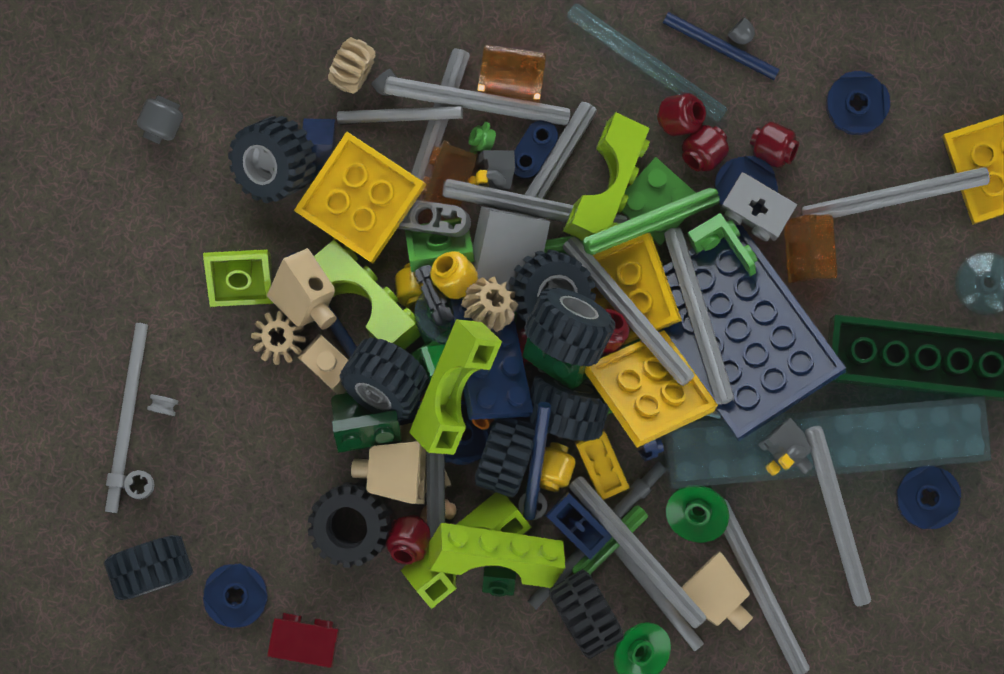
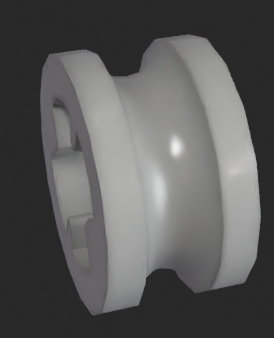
[147,394,179,416]
[124,470,155,499]
[518,492,547,520]

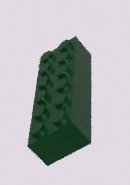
[828,314,1004,401]

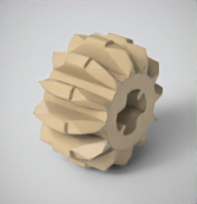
[328,37,376,94]
[461,276,518,332]
[251,310,306,365]

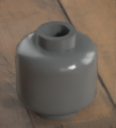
[137,95,183,144]

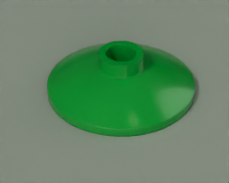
[666,485,730,543]
[614,622,671,674]

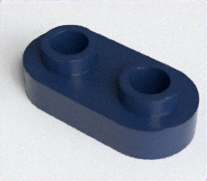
[514,120,558,179]

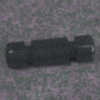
[414,265,454,326]

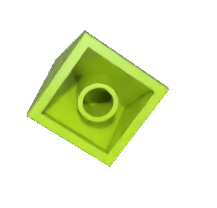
[203,249,273,307]

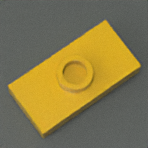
[575,429,630,500]

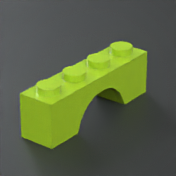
[563,112,650,240]
[314,240,421,350]
[409,319,502,455]
[400,492,532,609]
[429,523,565,588]

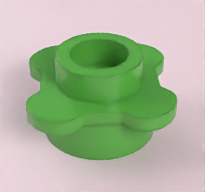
[469,122,496,155]

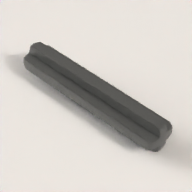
[426,451,445,539]

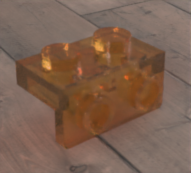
[477,45,546,102]
[421,140,478,216]
[784,214,837,283]

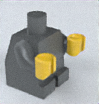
[467,150,515,191]
[758,418,814,476]

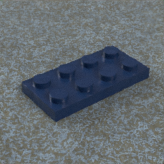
[447,297,533,420]

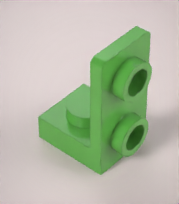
[688,213,758,276]

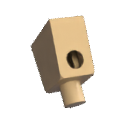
[267,248,337,330]
[297,334,348,395]
[351,441,426,504]
[681,552,753,631]

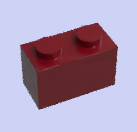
[267,613,340,668]

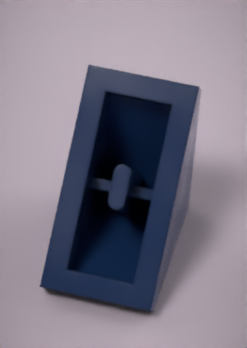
[302,118,335,182]
[545,492,612,560]

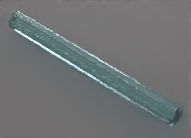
[567,3,727,122]

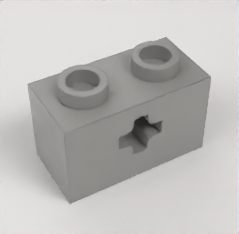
[720,172,797,241]

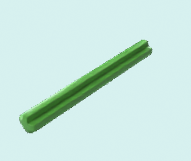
[582,188,720,255]

